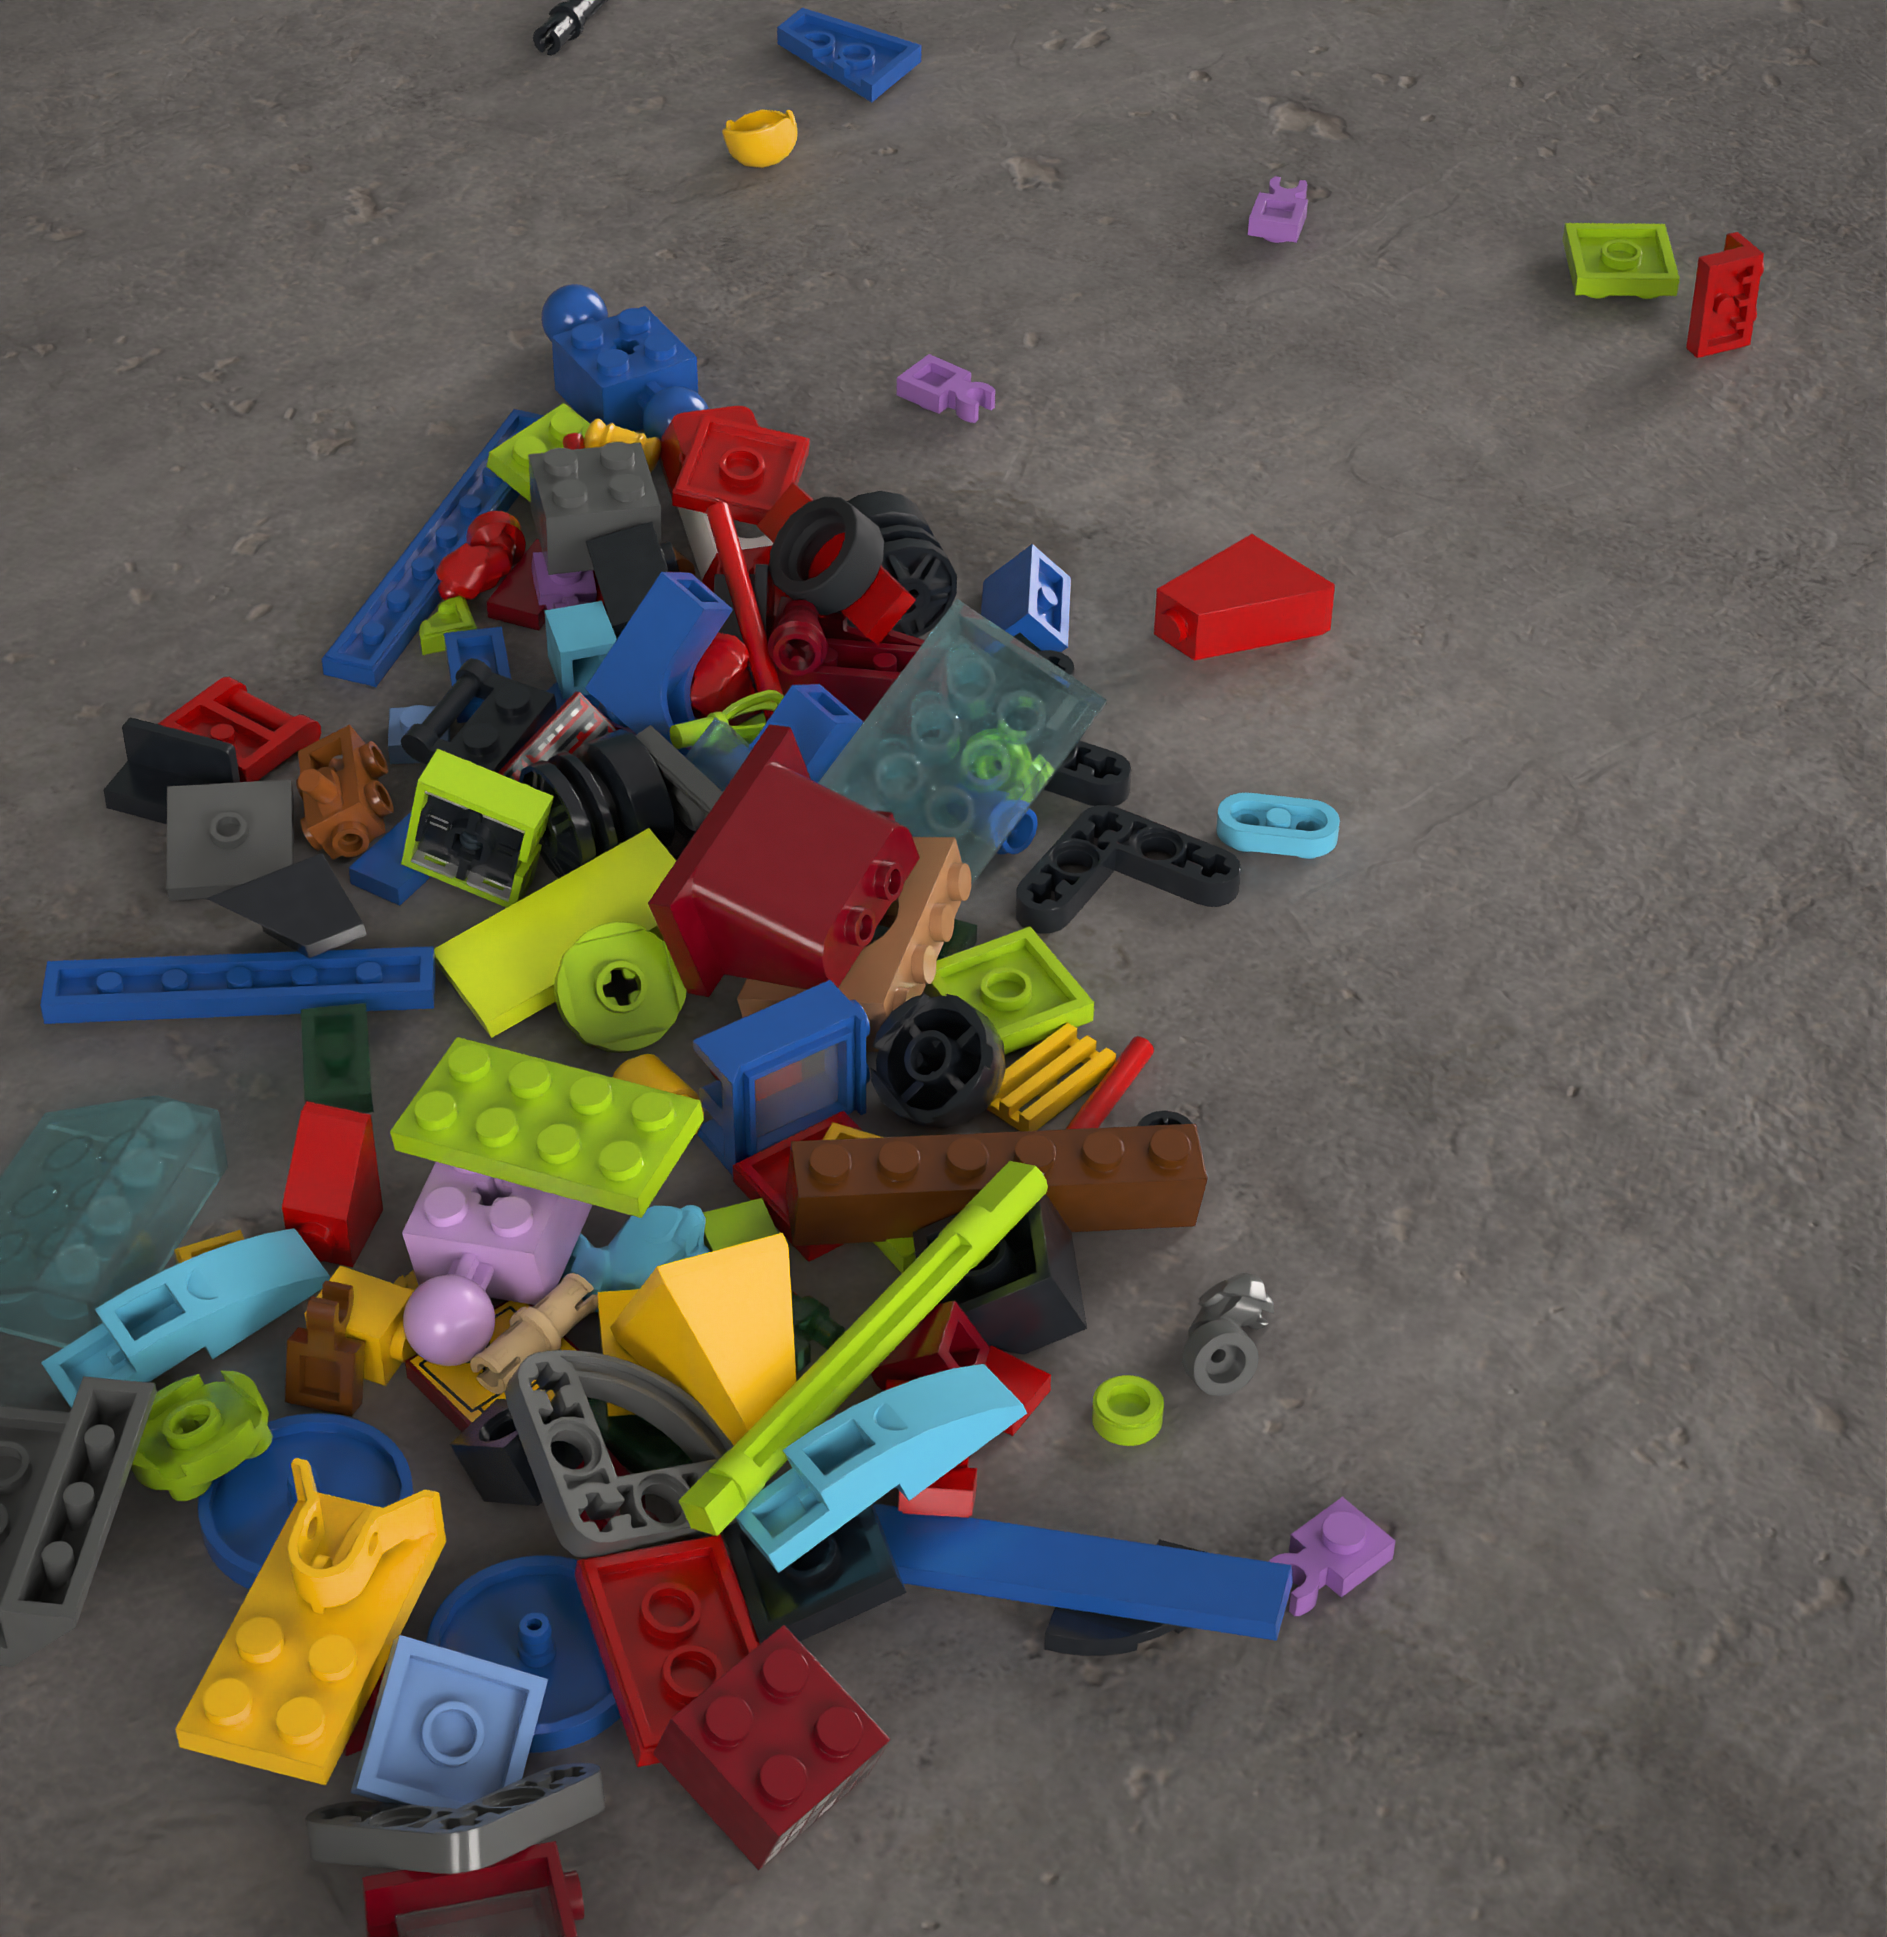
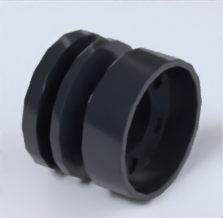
[842,491,957,638]
[519,729,675,879]

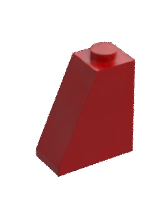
[1154,534,1335,661]

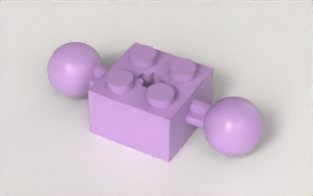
[402,1162,592,1366]

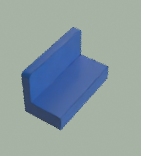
[979,544,1071,655]

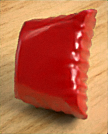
[690,632,762,744]

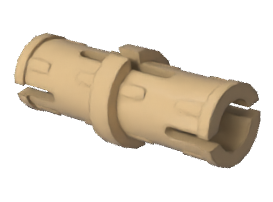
[470,1273,598,1394]

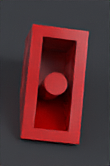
[282,1101,383,1267]

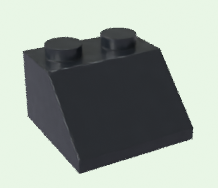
[913,1194,1087,1355]

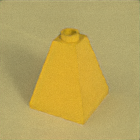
[610,1233,797,1445]

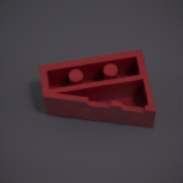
[771,596,948,739]

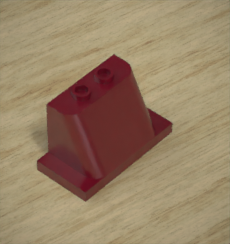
[648,724,920,997]

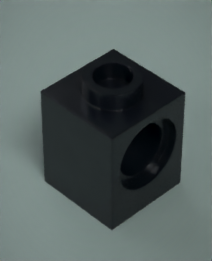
[450,1399,584,1506]

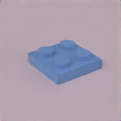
[350,1635,548,1808]

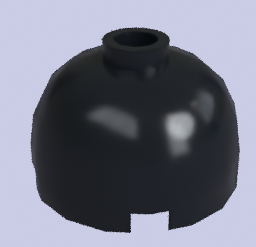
[870,994,1005,1129]

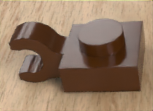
[285,1280,365,1416]

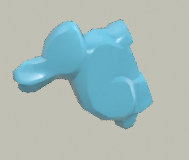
[562,1205,711,1312]

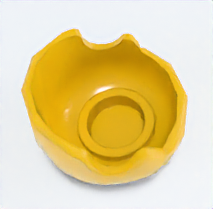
[722,109,797,168]

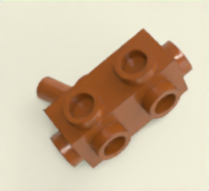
[296,724,394,860]

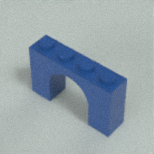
[585,572,863,792]

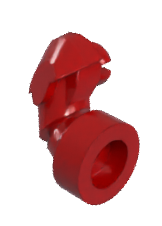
[436,511,526,600]

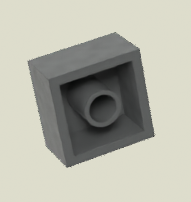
[528,442,662,575]

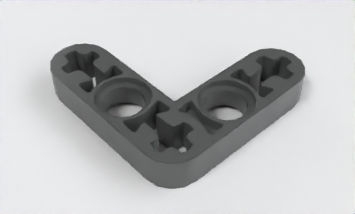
[305,1763,606,1874]

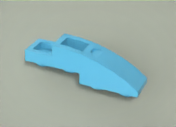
[41,1228,330,1409]
[735,1364,1027,1573]

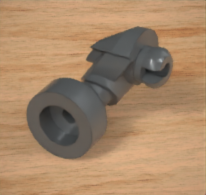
[1182,1272,1274,1396]

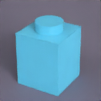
[545,601,617,699]

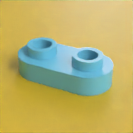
[1216,793,1340,859]

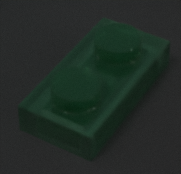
[301,1003,374,1113]

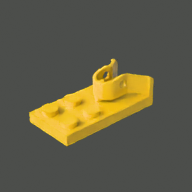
[175,1458,446,1786]

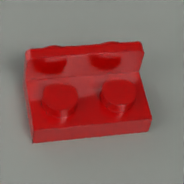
[1686,232,1764,358]

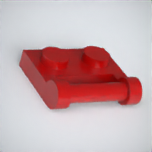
[158,676,321,782]

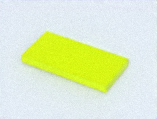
[434,828,676,1038]

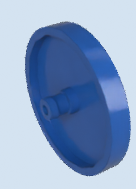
[198,1413,414,1589]
[426,1555,621,1753]

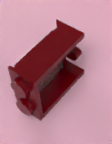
[362,1841,584,1937]

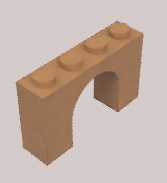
[737,837,971,1052]

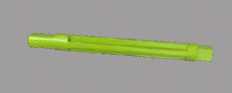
[678,1161,1048,1536]

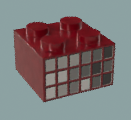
[653,1625,891,1870]

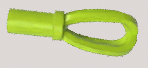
[670,690,784,749]

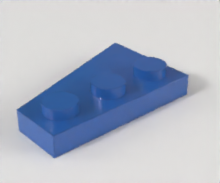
[777,8,921,102]

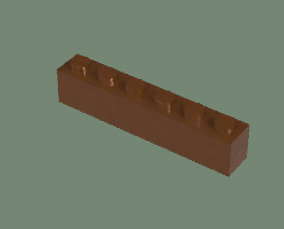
[786,1124,1208,1246]

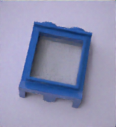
[693,980,870,1176]

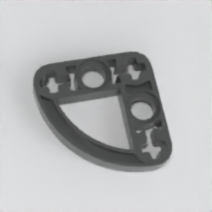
[505,1350,737,1559]

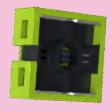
[401,749,554,908]

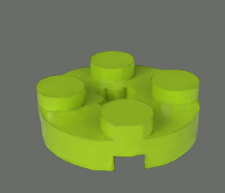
[554,922,687,1053]
[131,1371,273,1501]

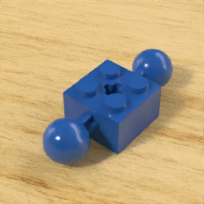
[541,284,709,440]

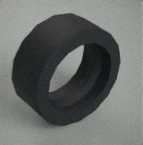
[769,496,884,615]

